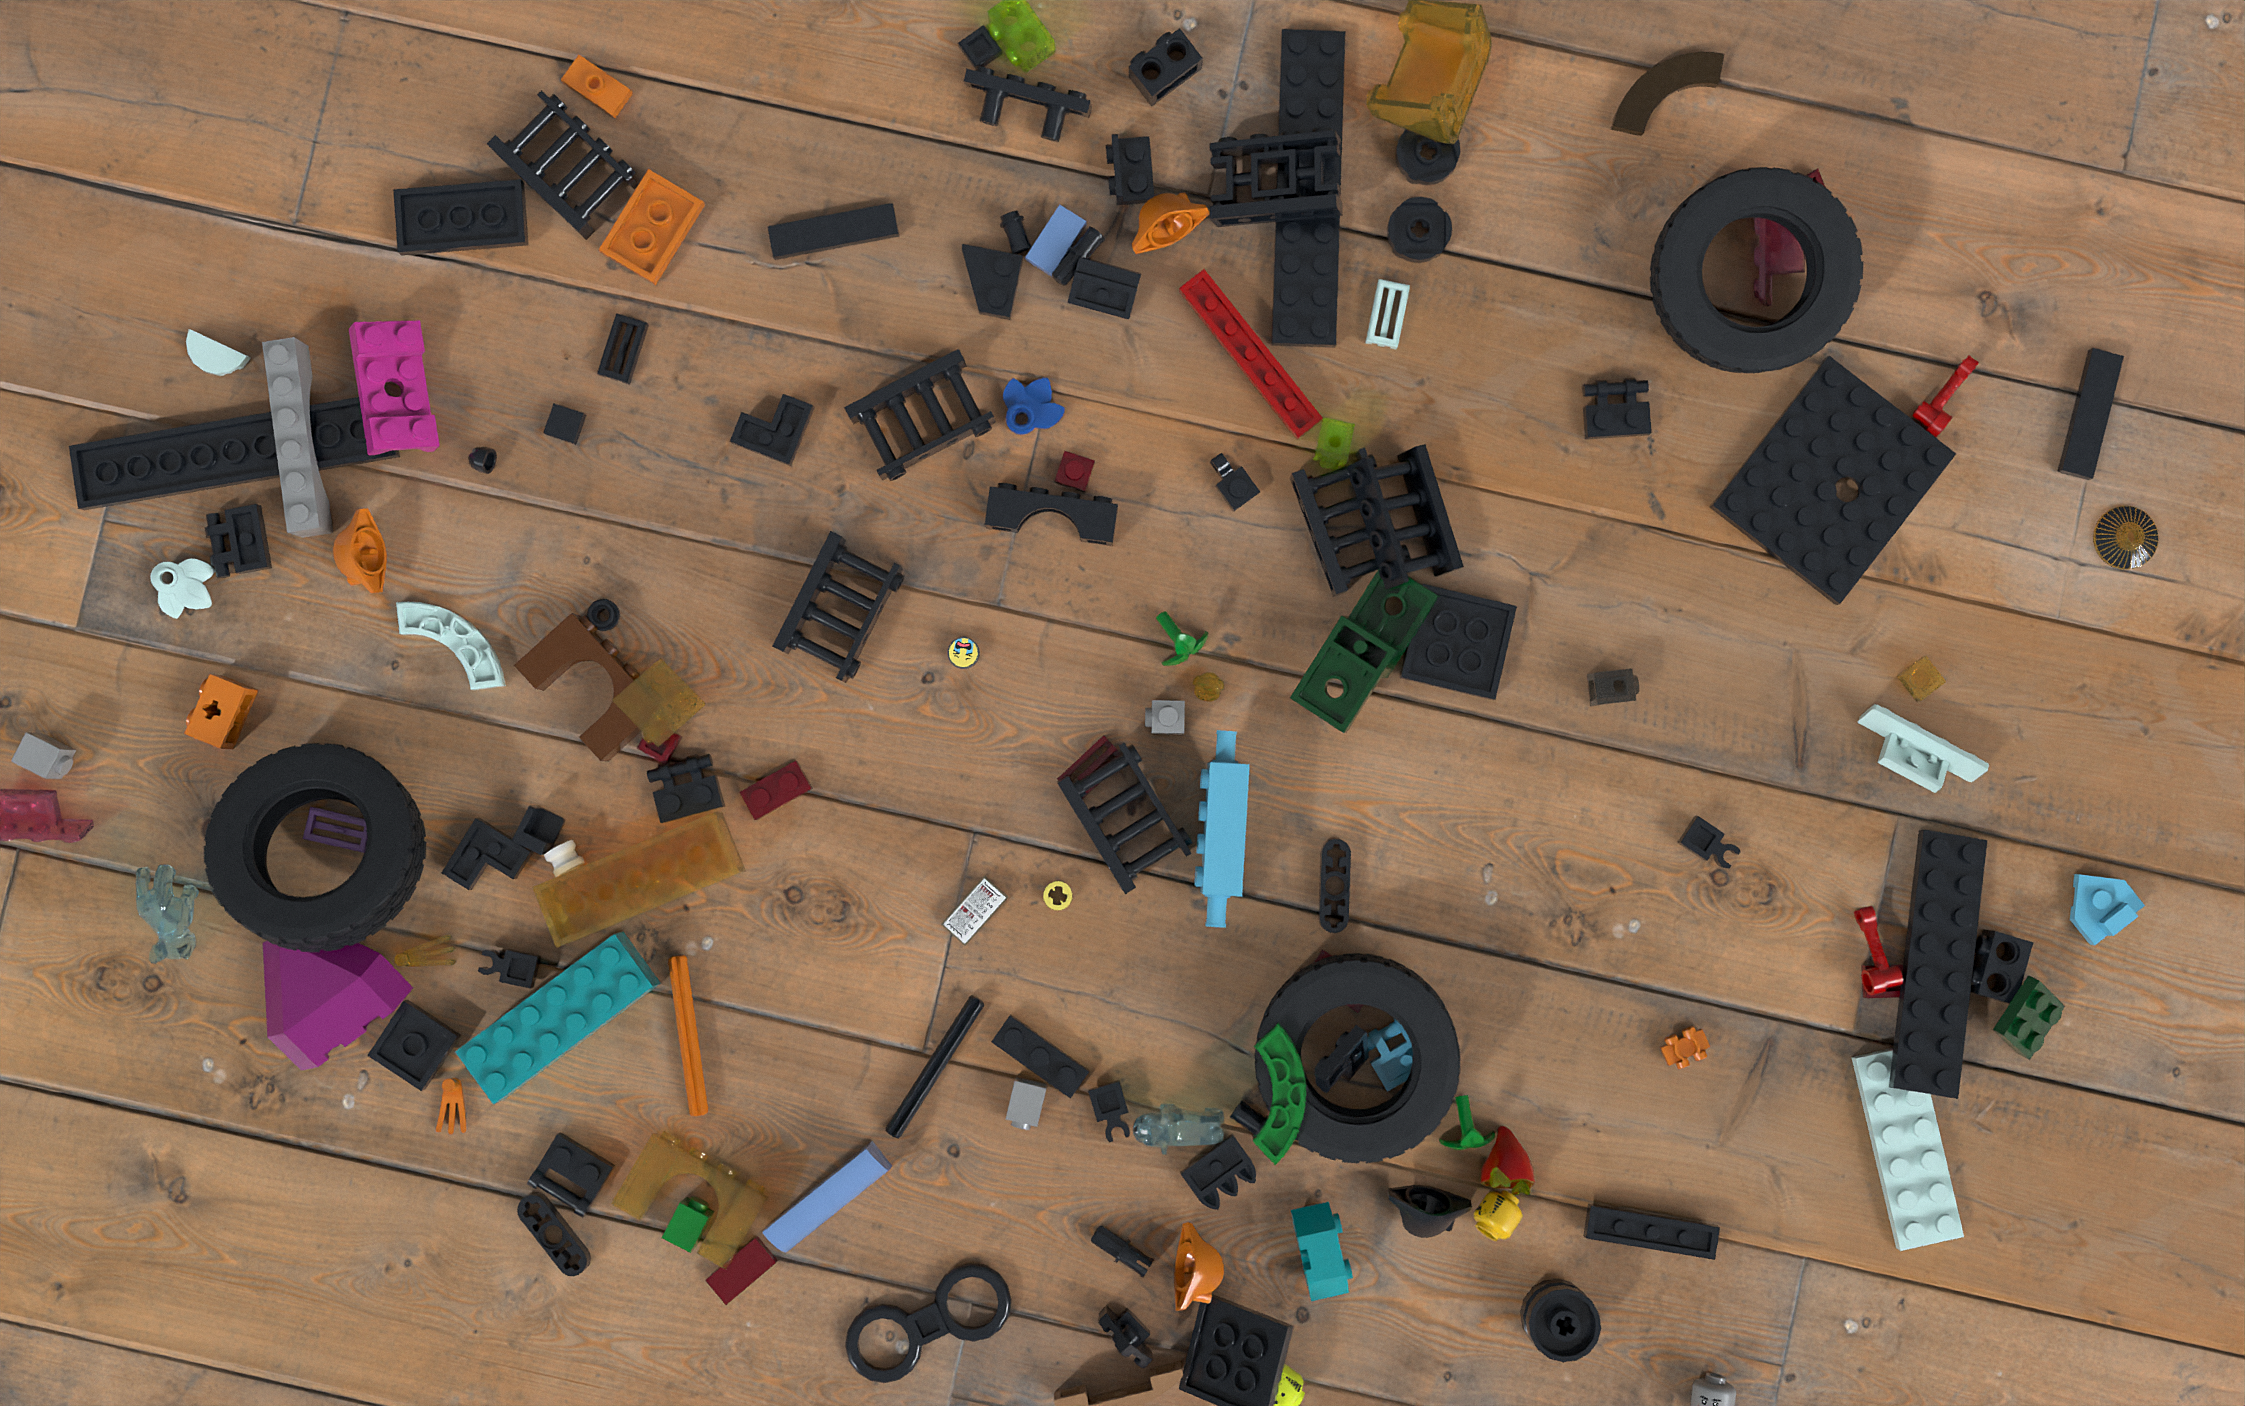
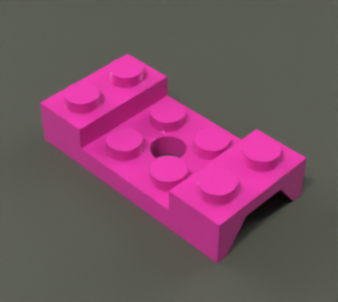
[349,321,440,455]

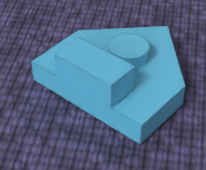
[2070,874,2145,945]

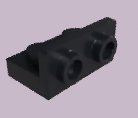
[1106,134,1154,205]

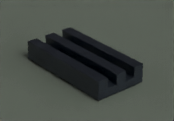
[597,313,649,385]

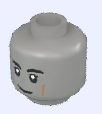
[1690,1373,1736,1406]

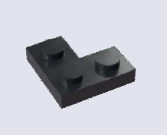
[730,394,815,466]
[441,818,534,890]
[1314,1025,1369,1094]

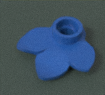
[1003,378,1065,435]

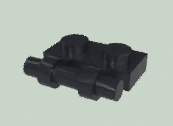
[1582,378,1652,440]
[205,504,272,578]
[647,754,725,823]

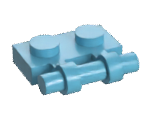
[1367,1018,1413,1092]

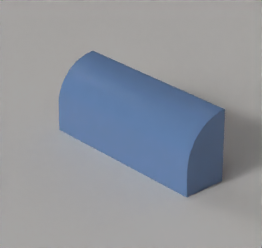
[762,1141,892,1253]

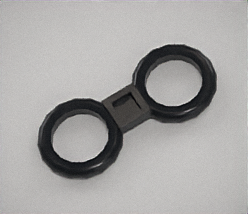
[845,1263,1012,1383]

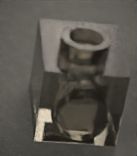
[1587,669,1639,706]

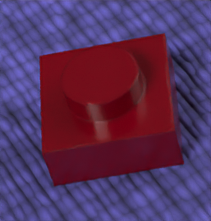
[1055,451,1095,492]

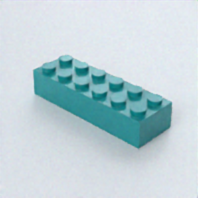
[455,931,661,1105]

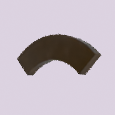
[1610,52,1725,136]

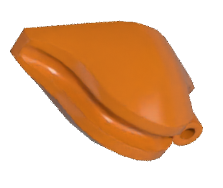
[1132,192,1210,254]
[333,508,387,593]
[1174,1222,1224,1311]

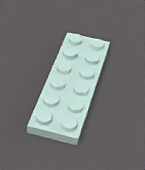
[1851,1048,1964,1251]

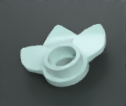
[151,559,215,619]

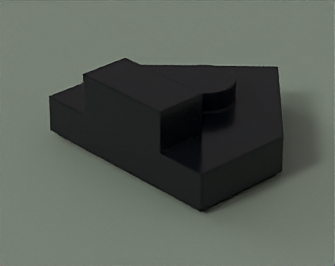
[1098,1305,1153,1368]

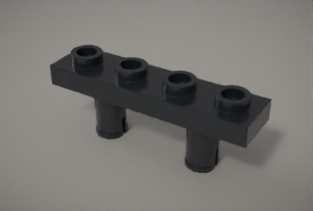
[964,66,1092,142]

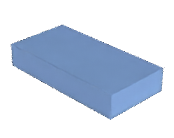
[1025,205,1087,277]

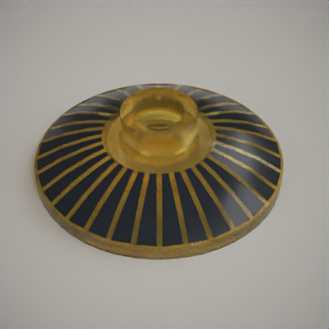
[2093,506,2159,570]

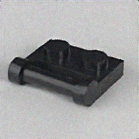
[527,1132,616,1218]

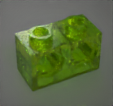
[986,0,1056,73]

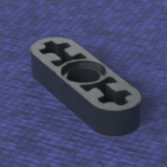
[1318,839,1351,933]
[517,1192,591,1276]

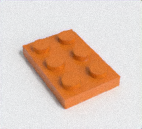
[599,169,705,285]

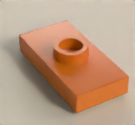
[561,55,633,119]

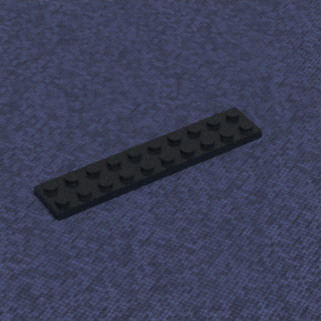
[1271,29,1345,348]
[69,392,400,510]

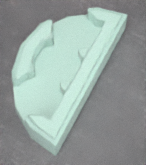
[186,329,251,376]

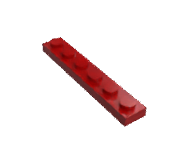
[1179,269,1323,440]

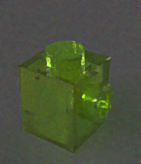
[1313,417,1355,469]

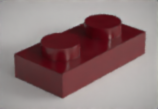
[739,761,813,820]

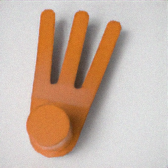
[436,1078,467,1134]

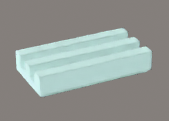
[1365,279,1410,349]

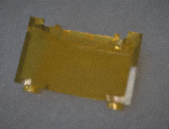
[1366,0,1492,144]

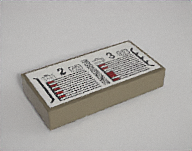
[941,876,1009,946]

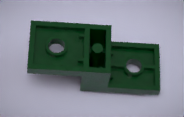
[1290,569,1440,733]

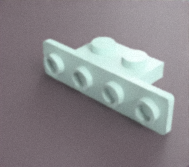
[1858,704,1989,793]

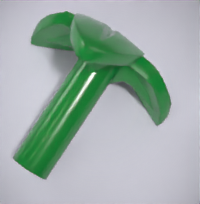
[1156,611,1209,666]
[1439,1095,1496,1150]

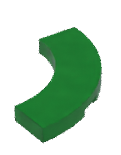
[1252,1022,1306,1165]

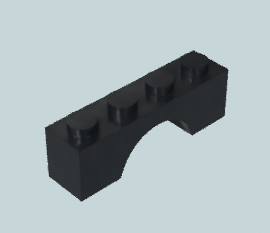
[984,483,1118,546]

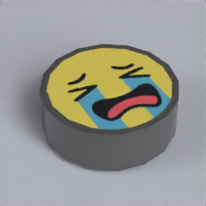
[947,637,980,669]

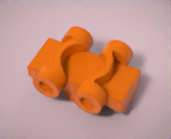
[1660,1026,1710,1069]

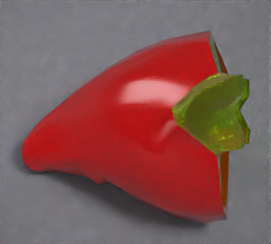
[1481,1126,1535,1195]

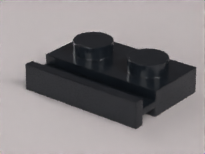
[1067,256,1141,320]

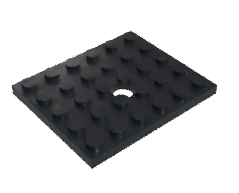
[1710,356,1956,605]

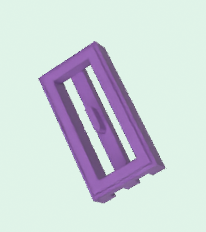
[303,807,367,853]

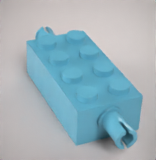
[1194,730,1250,927]

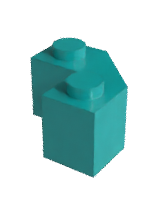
[1291,1201,1353,1301]

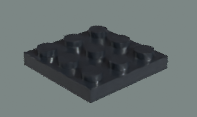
[1400,584,1517,700]
[1179,1294,1294,1406]

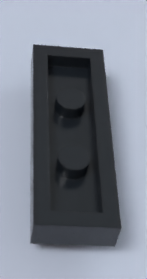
[991,1014,1089,1099]

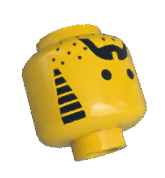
[1473,1190,1523,1241]

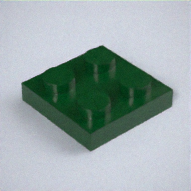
[1992,975,2065,1060]

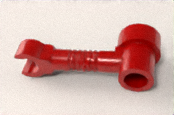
[1911,355,1979,437]
[1854,906,1903,995]

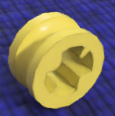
[1043,881,1072,910]

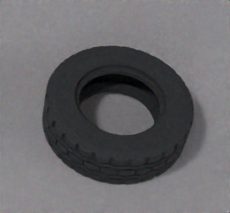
[1649,167,1864,374]
[203,743,427,952]
[1255,953,1460,1164]

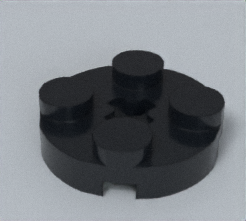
[1395,119,1460,185]
[1387,197,1452,263]

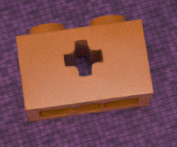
[184,674,258,749]

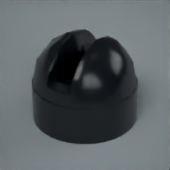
[468,447,497,474]

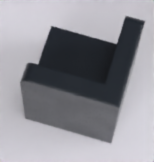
[512,805,565,855]

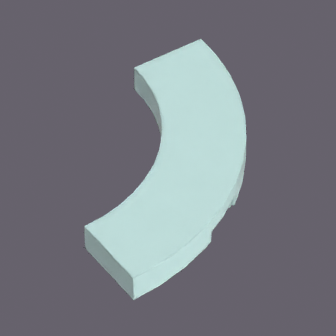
[396,602,506,690]

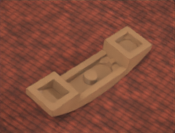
[1054,1361,1183,1406]

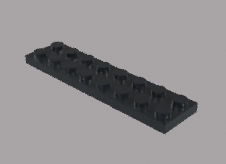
[1889,829,1988,1099]

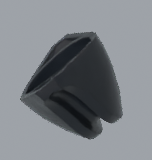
[1387,1185,1472,1238]

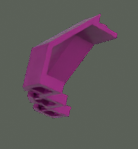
[262,941,413,1071]

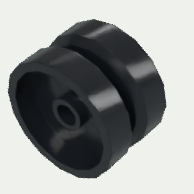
[1520,1279,1601,1362]

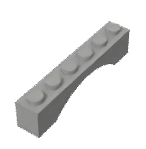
[262,337,333,538]

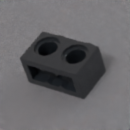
[1129,28,1203,107]
[1970,929,2033,1004]

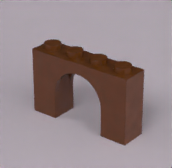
[514,613,665,762]

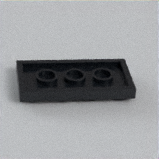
[393,179,529,256]

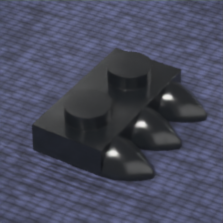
[1180,1134,1256,1210]

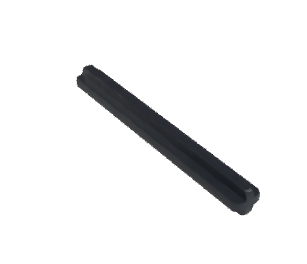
[885,995,984,1139]

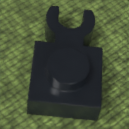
[1677,816,1741,869]
[478,949,541,989]
[1088,1080,1130,1143]

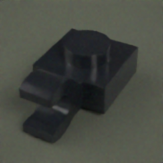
[1210,453,1260,512]

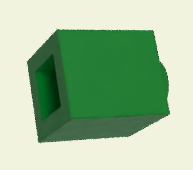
[661,1196,715,1253]

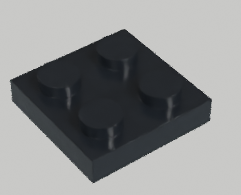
[367,1000,461,1091]

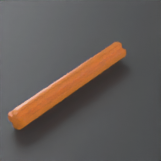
[668,955,708,1116]

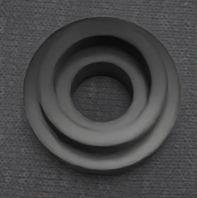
[587,599,620,631]

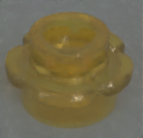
[1193,672,1224,702]

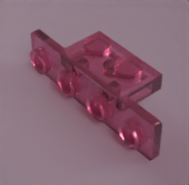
[1754,218,1805,306]
[0,789,94,843]

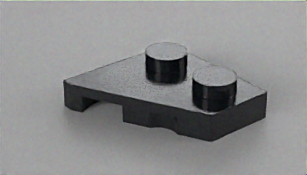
[962,244,1023,320]

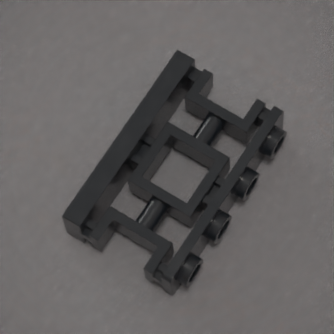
[1209,127,1343,227]

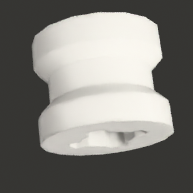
[544,840,585,878]

